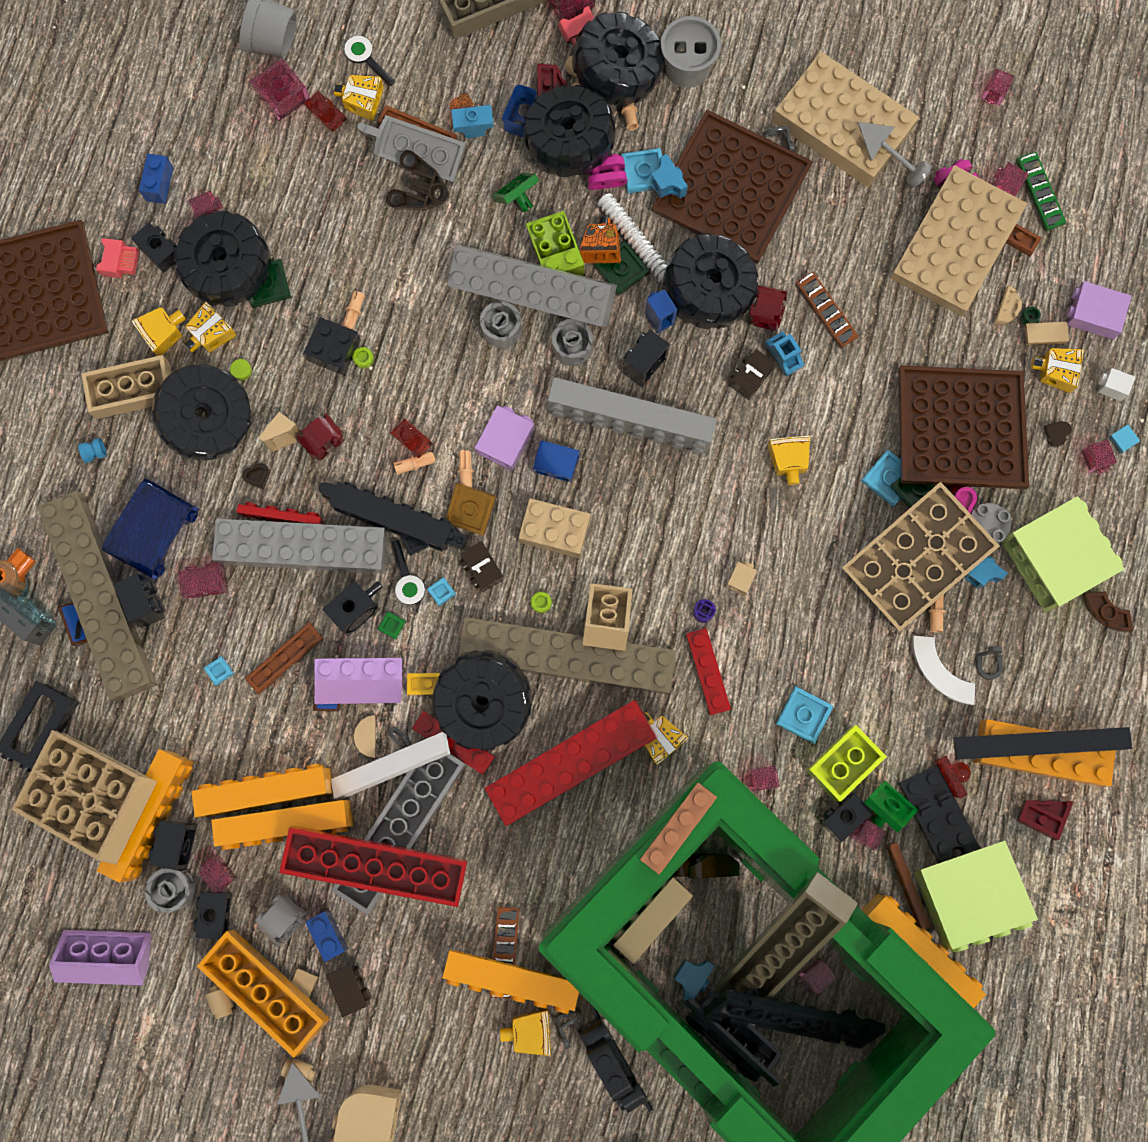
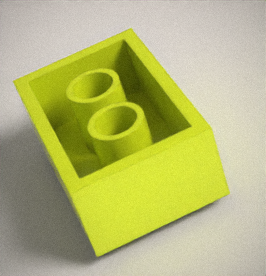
[806,725,887,802]

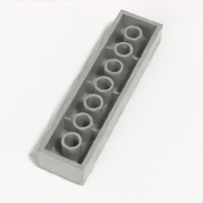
[447,245,617,327]
[548,377,717,454]
[212,519,388,574]
[331,754,467,915]

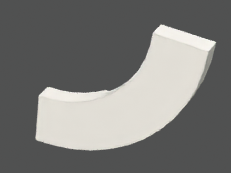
[912,636,975,705]

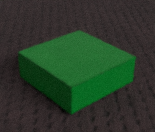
[377,611,406,640]

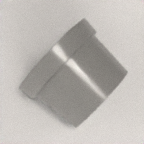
[239,0,297,58]
[661,16,721,88]

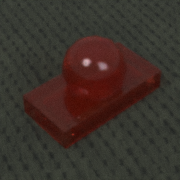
[304,91,347,132]
[390,418,433,458]
[935,755,971,799]

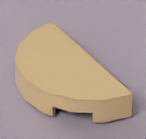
[994,285,1022,325]
[354,715,376,758]

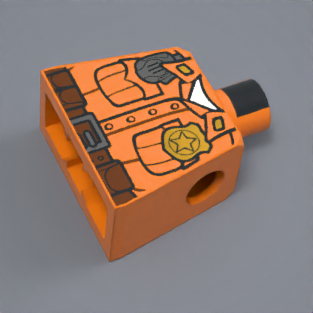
[580,217,621,263]

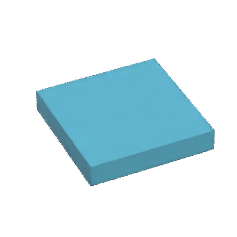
[621,148,662,193]
[861,449,901,507]
[776,686,834,744]

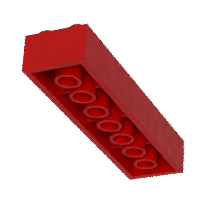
[485,700,658,826]
[279,825,467,907]

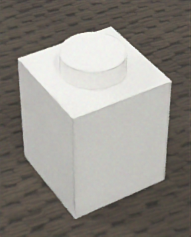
[1098,368,1135,401]

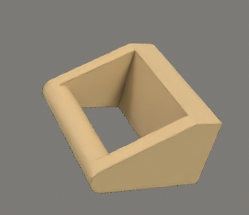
[260,412,303,452]

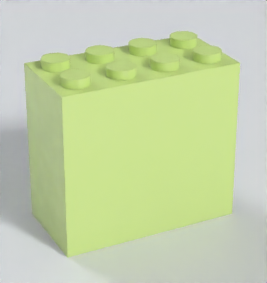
[1001,496,1124,613]
[913,841,1038,953]

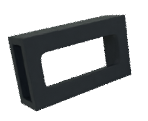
[0,681,80,772]

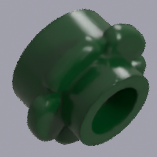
[1020,306,1041,325]

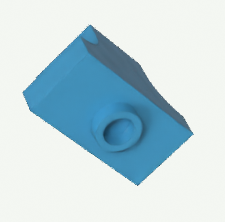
[451,105,494,138]
[650,154,688,199]
[764,331,805,377]
[963,556,1008,589]
[673,959,715,1001]

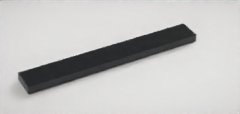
[953,727,1132,760]

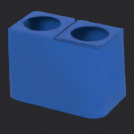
[502,85,537,138]
[533,441,581,483]

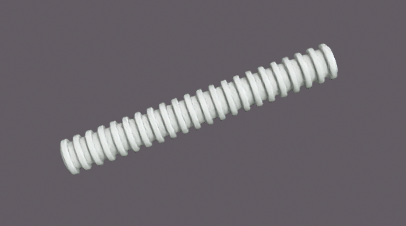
[597,193,666,288]

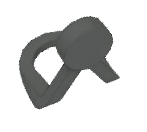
[763,126,795,152]
[975,646,1003,680]
[387,726,412,751]
[555,1007,582,1049]

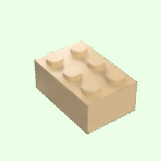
[519,498,591,558]
[582,583,632,651]

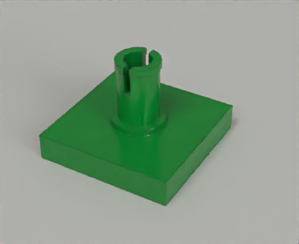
[491,172,539,212]
[864,781,918,833]

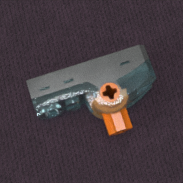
[0,548,57,645]

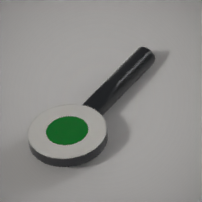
[344,36,395,86]
[392,540,425,605]

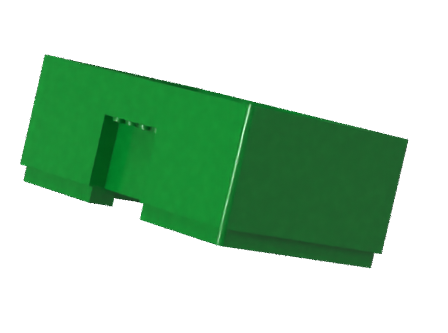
[539,762,995,1142]

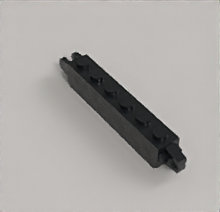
[318,482,467,552]

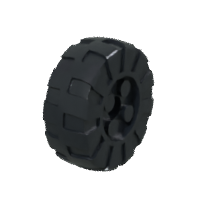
[572,12,664,106]
[523,85,616,177]
[174,211,271,307]
[663,233,758,330]
[152,364,251,461]
[432,650,532,751]

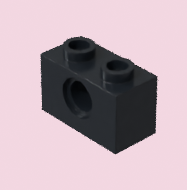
[131,223,177,273]
[820,793,873,842]
[193,891,232,939]

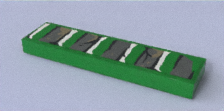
[1016,152,1067,231]

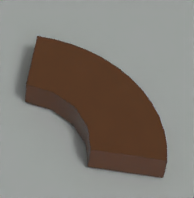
[1082,591,1133,632]

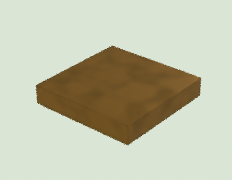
[445,483,496,536]

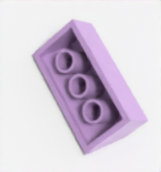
[314,658,402,704]
[49,930,151,985]

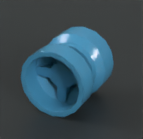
[78,438,107,463]

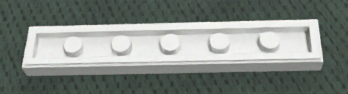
[331,732,450,801]

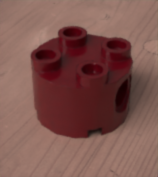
[749,285,788,332]
[296,413,344,461]

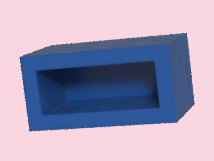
[139,153,174,204]
[645,289,677,334]
[305,910,349,962]

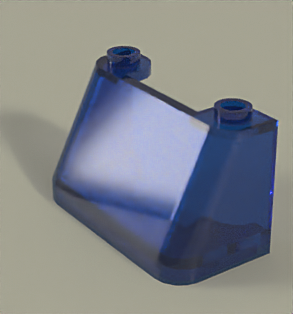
[102,478,199,580]

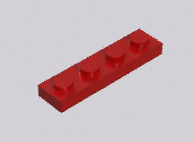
[237,502,324,524]
[686,628,731,716]
[411,711,495,775]

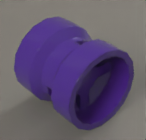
[693,599,716,623]

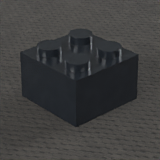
[303,317,361,376]
[623,329,670,388]
[113,573,165,628]
[149,820,198,870]

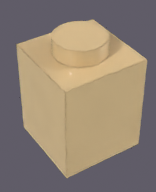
[726,561,757,596]

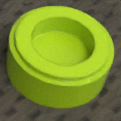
[352,347,374,369]
[230,359,252,381]
[531,592,552,613]

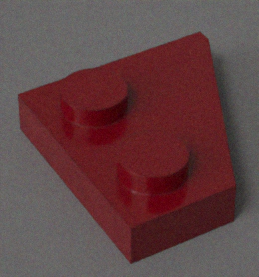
[536,64,568,98]
[1016,800,1073,841]

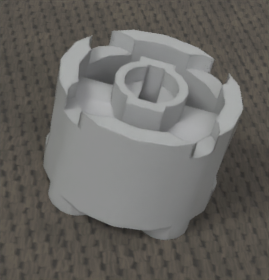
[480,301,522,349]
[552,319,593,366]
[970,503,1011,544]
[145,868,197,913]
[255,894,308,947]

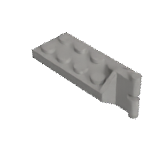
[357,115,466,183]

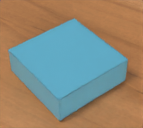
[1109,425,1140,453]
[427,577,456,607]
[204,656,234,686]

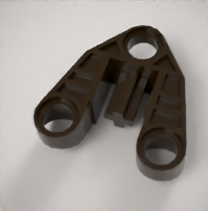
[386,150,450,211]
[672,853,740,878]

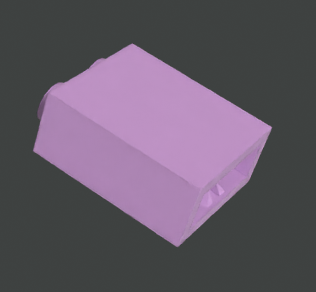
[1066,281,1131,340]
[475,405,535,471]

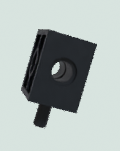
[322,581,383,637]

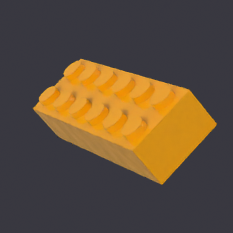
[974,719,1116,787]
[96,749,194,883]
[191,764,333,817]
[211,800,354,850]
[862,894,986,1008]
[197,930,331,1058]
[442,949,579,1014]

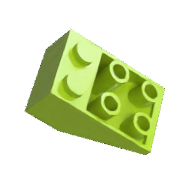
[526,211,584,275]

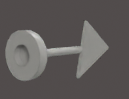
[857,122,931,188]
[277,1062,321,1142]

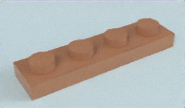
[640,783,717,875]

